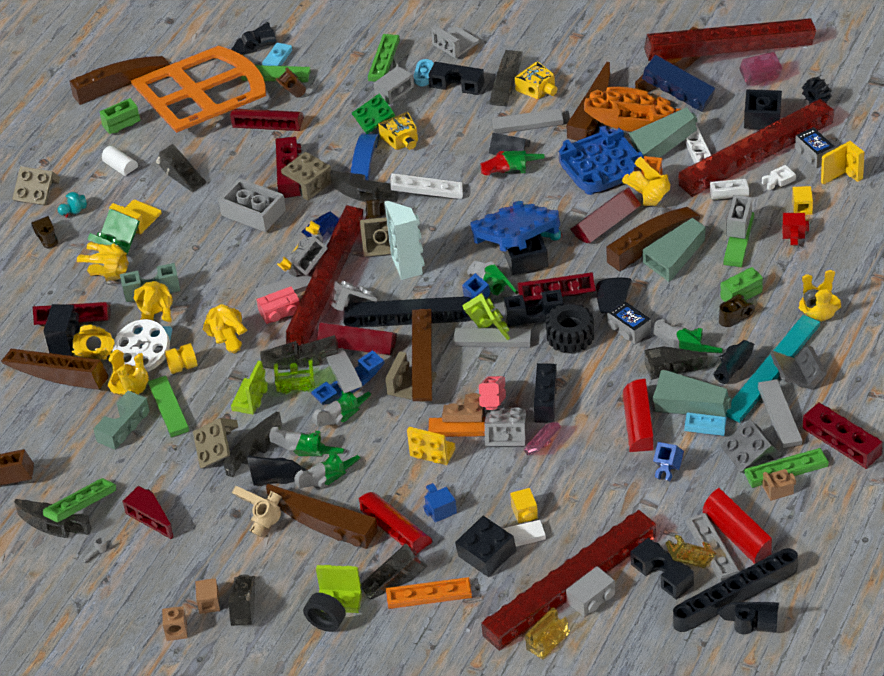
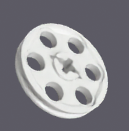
[113,319,170,372]

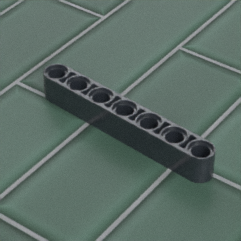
[343,296,472,328]
[673,548,798,632]

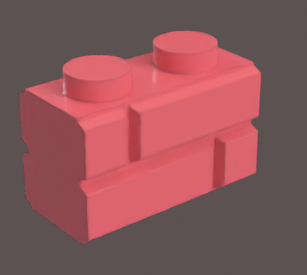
[256,286,301,324]
[479,376,506,410]

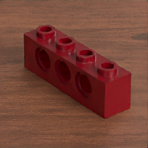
[275,136,302,198]
[517,272,596,303]
[803,402,883,469]

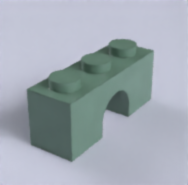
[120,263,181,302]
[93,391,150,450]

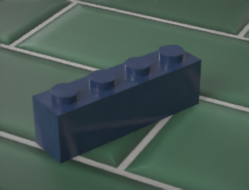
[642,55,715,112]

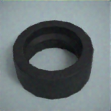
[303,593,346,632]

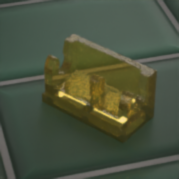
[665,534,717,568]
[525,608,570,660]

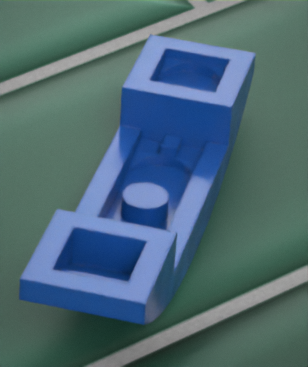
[350,133,380,183]
[311,350,385,405]

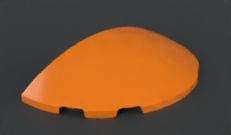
[584,87,681,132]

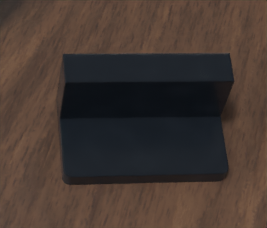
[489,133,531,155]

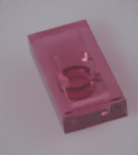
[523,422,561,456]

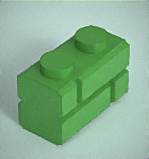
[99,98,140,134]
[720,267,763,302]

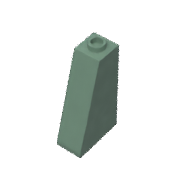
[629,107,698,159]
[643,218,705,282]
[653,370,731,417]

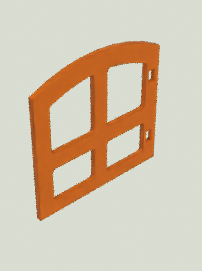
[130,46,266,133]

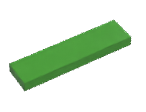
[368,34,400,82]
[241,65,311,82]
[723,212,754,267]
[148,376,189,437]
[744,448,829,488]
[43,478,116,523]

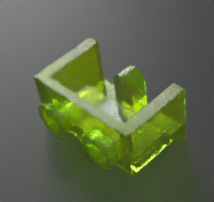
[274,360,315,394]

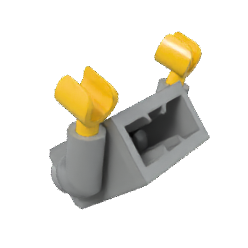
[277,221,328,276]

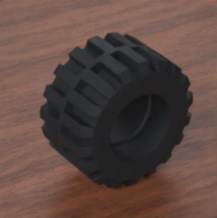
[546,303,594,353]

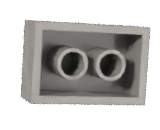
[218,178,286,232]

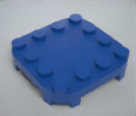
[559,126,643,195]
[470,201,560,252]

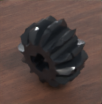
[802,76,832,108]

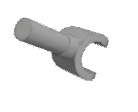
[82,537,107,563]

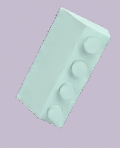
[385,201,425,280]

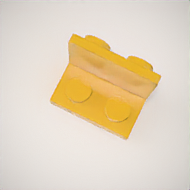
[821,141,865,184]
[109,199,162,235]
[407,427,456,465]

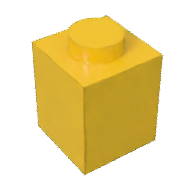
[792,186,813,215]
[510,488,538,524]

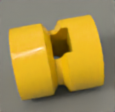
[164,343,198,374]

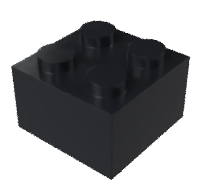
[744,89,782,130]
[503,234,548,275]
[43,304,82,356]
[455,515,516,578]

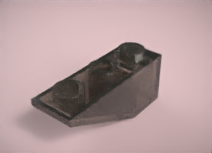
[156,144,207,192]
[644,346,708,380]
[361,544,428,600]
[228,574,256,626]

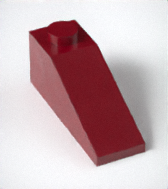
[122,486,174,539]

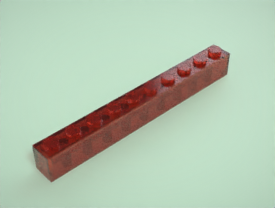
[644,18,816,61]
[679,99,834,197]
[286,205,364,351]
[481,510,656,651]

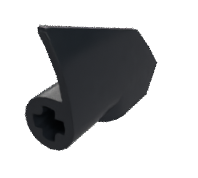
[231,22,276,55]
[596,277,632,314]
[713,340,755,384]
[247,455,307,486]
[716,602,779,635]

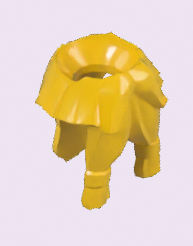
[622,156,670,206]
[77,242,129,282]
[798,270,841,322]
[133,281,173,322]
[202,304,248,354]
[72,324,115,360]
[108,349,149,396]

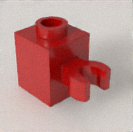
[782,213,809,245]

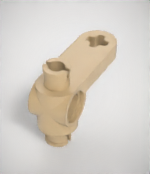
[232,486,282,537]

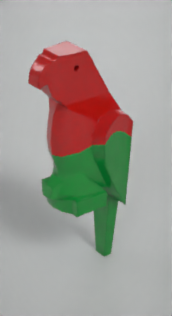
[480,151,545,175]

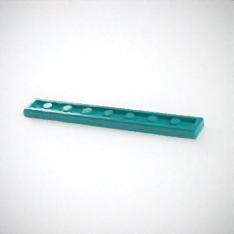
[726,314,820,423]

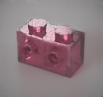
[739,52,783,86]

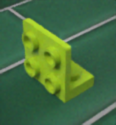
[462,293,510,340]
[231,360,268,415]
[316,565,362,613]

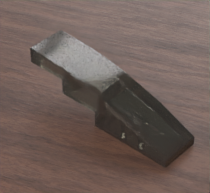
[489,50,523,107]
[223,411,282,477]

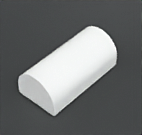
[102,146,138,176]
[710,179,749,200]

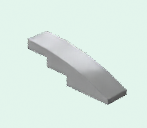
[325,348,362,393]

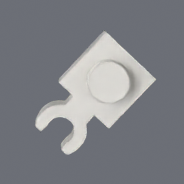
[762,165,796,190]

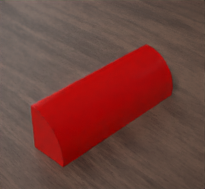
[623,379,653,452]
[703,488,772,564]
[359,492,433,556]

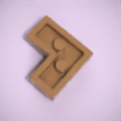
[442,393,484,422]

